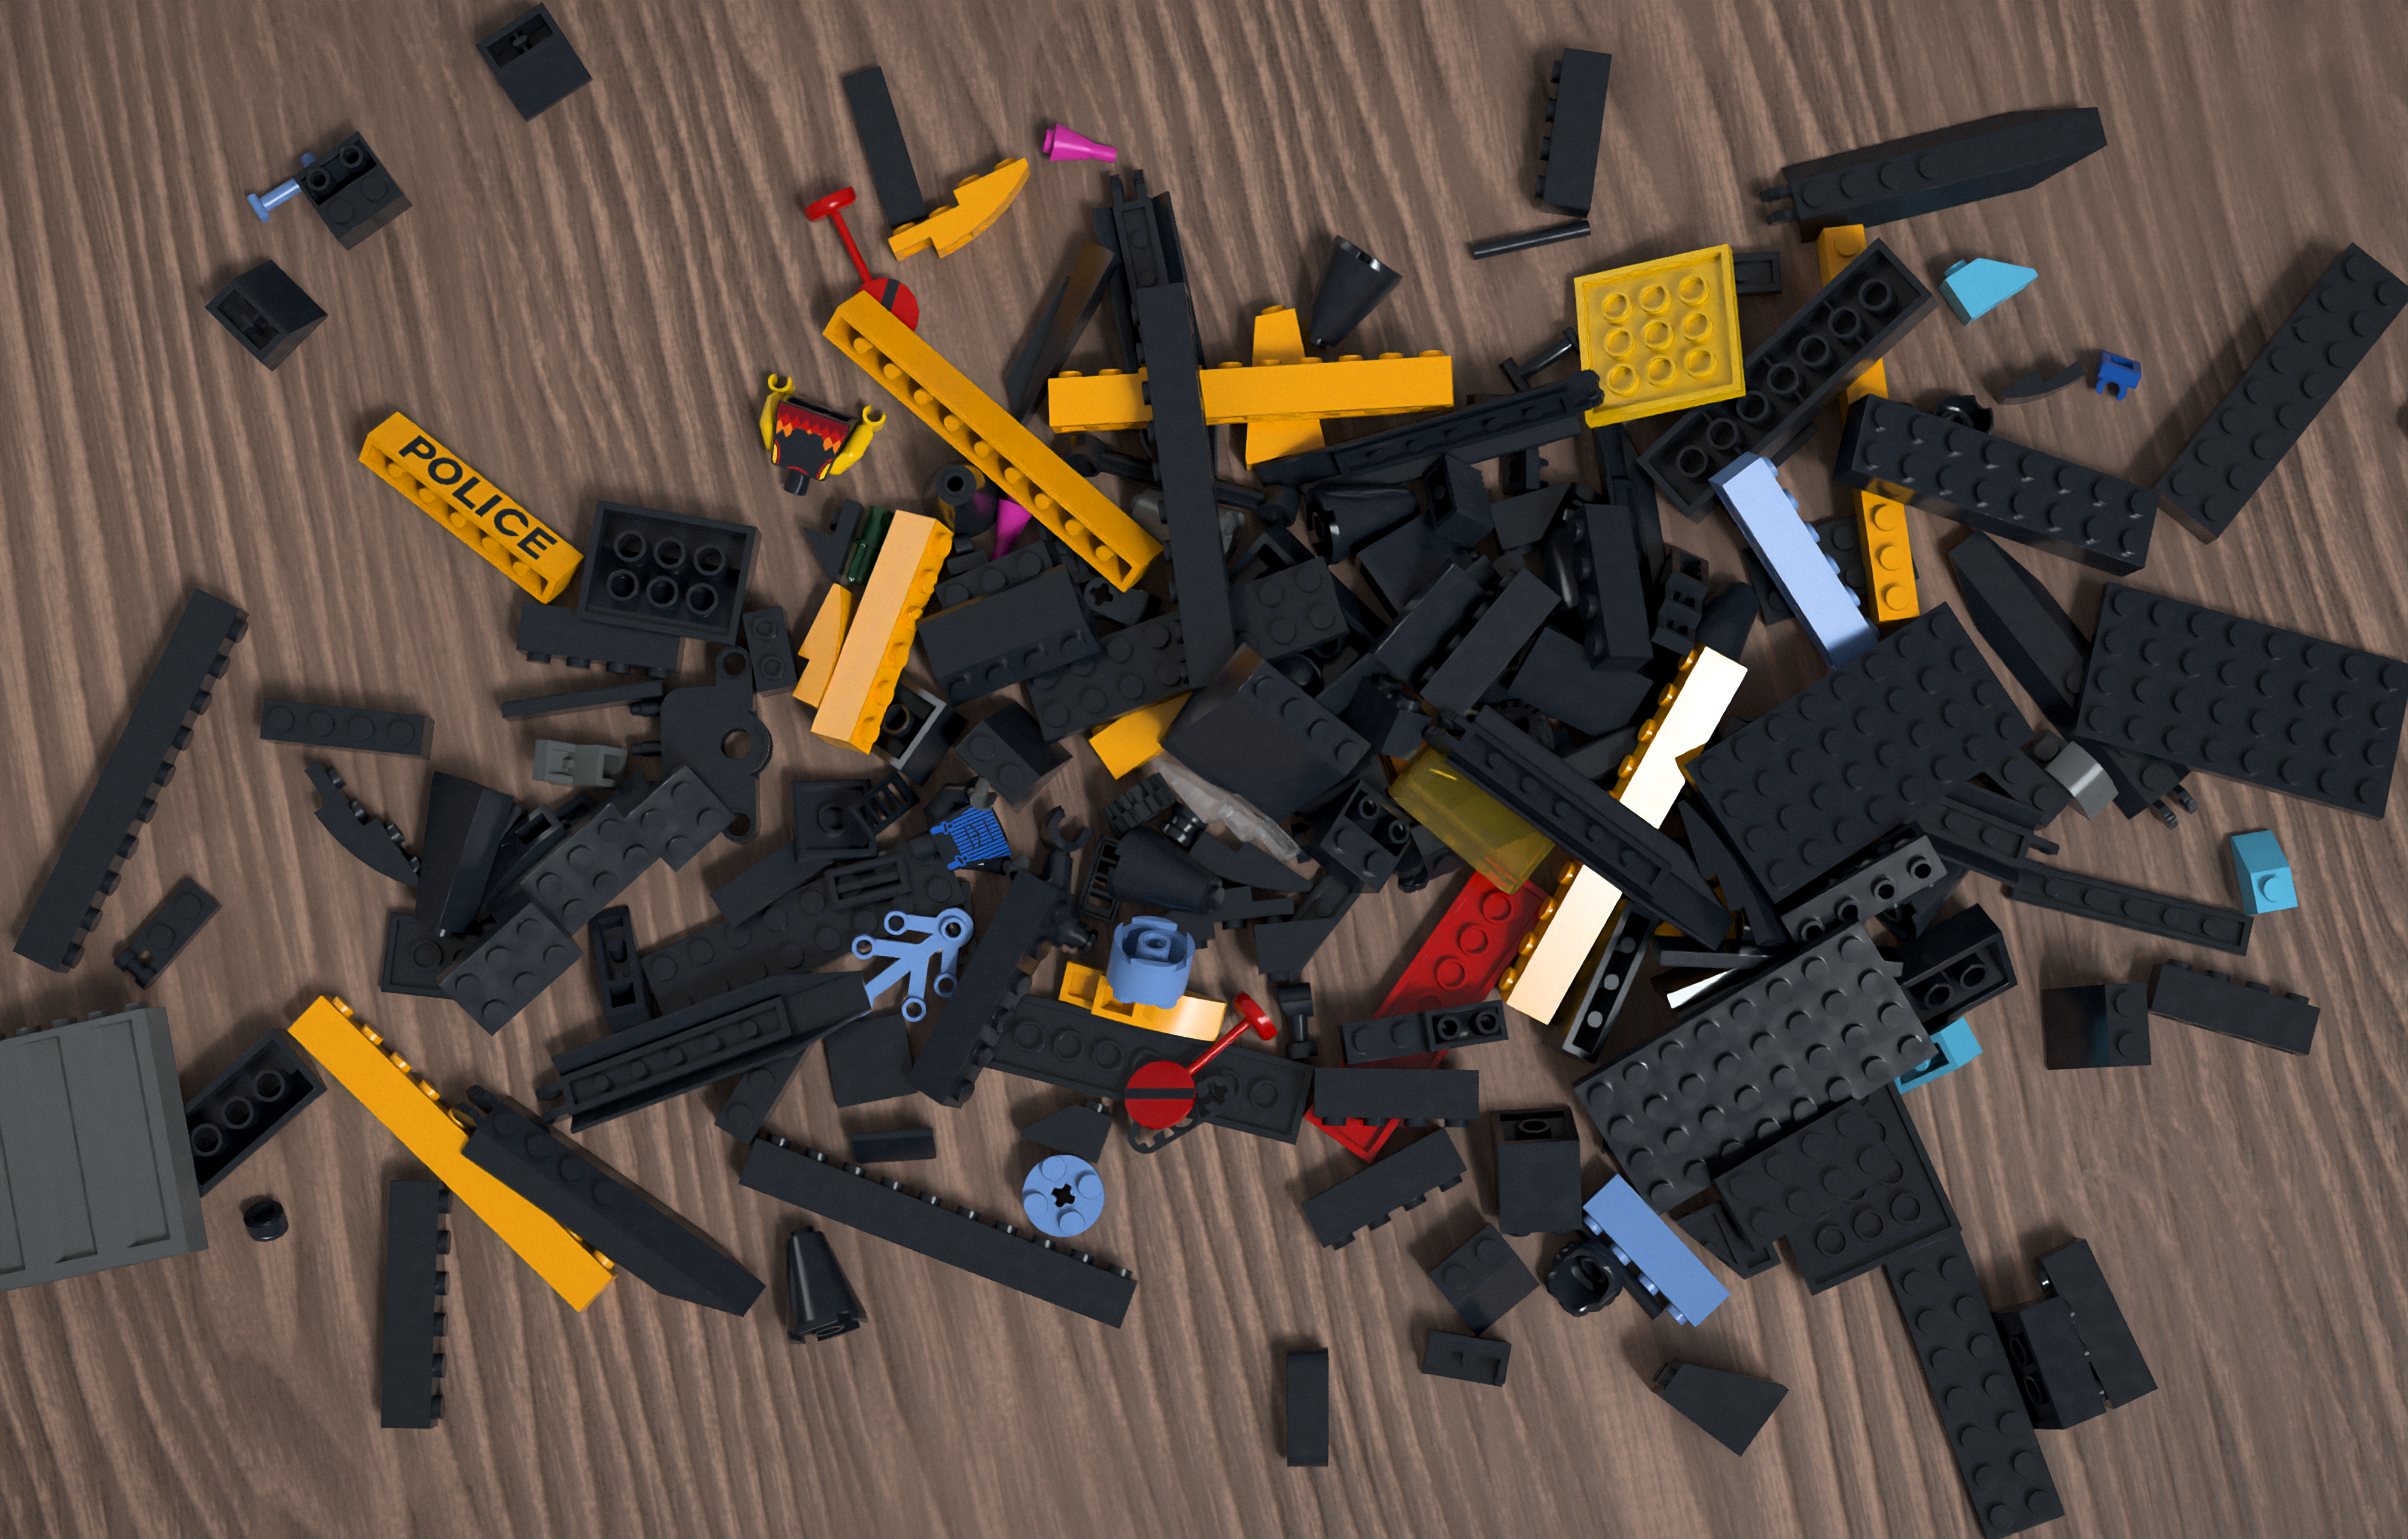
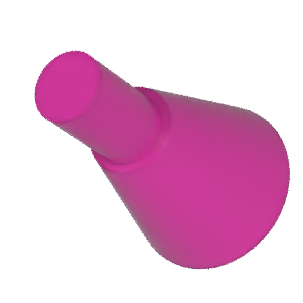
[1042,122,1117,163]
[990,493,1032,562]

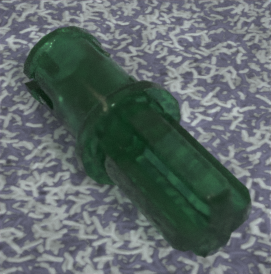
[846,506,895,587]

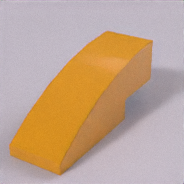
[792,583,859,710]

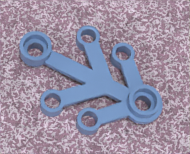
[852,907,974,1022]

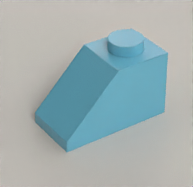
[1938,258,2038,327]
[2229,830,2298,916]
[1894,1016,1983,1095]

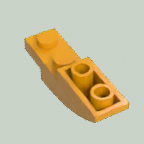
[888,157,1030,262]
[1058,959,1227,1042]

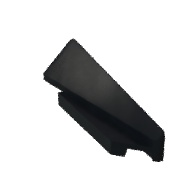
[1006,240,1122,428]

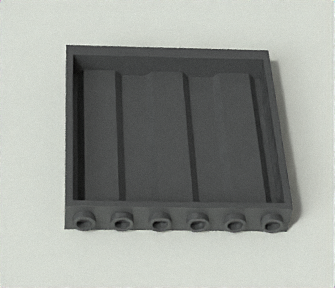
[0,1001,209,1293]

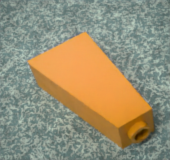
[1245,305,1325,471]

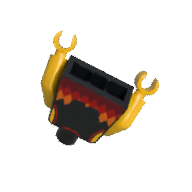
[759,374,886,496]

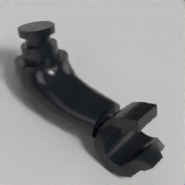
[1039,805,1099,956]

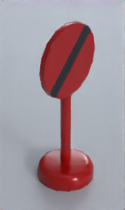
[803,186,920,332]
[1124,991,1278,1130]

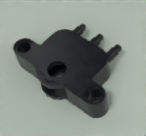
[630,646,774,845]

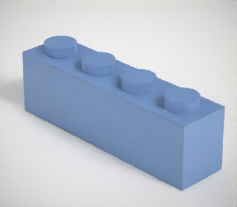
[1582,1173,1731,1327]

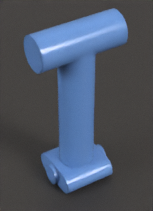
[247,152,318,223]

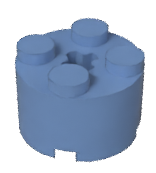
[1106,916,1195,1009]
[1022,1155,1105,1237]

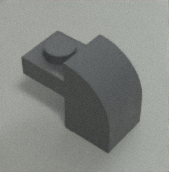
[2025,729,2119,821]
[532,739,627,789]

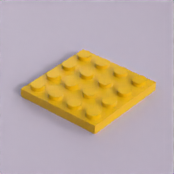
[1574,243,1746,428]

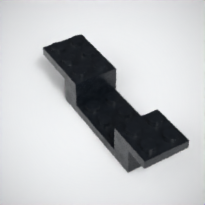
[435,759,736,1036]

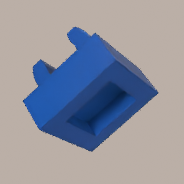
[2096,350,2142,401]

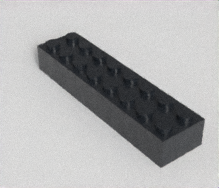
[1636,237,1940,525]
[2149,242,2408,545]
[1832,393,2160,577]

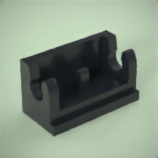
[1421,1328,1512,1387]

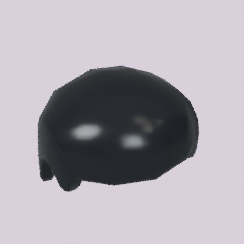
[1929,394,1994,434]

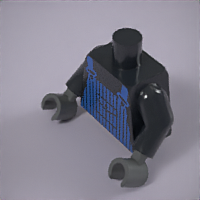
[908,775,1030,884]

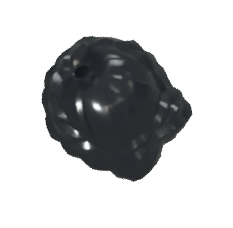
[1542,1239,1624,1317]

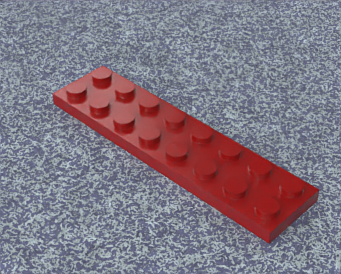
[1303,854,1552,1164]

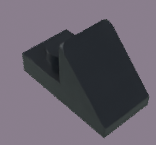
[803,499,865,585]

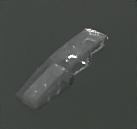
[1152,759,1302,861]

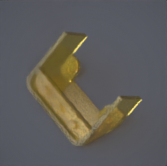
[1388,727,1556,895]

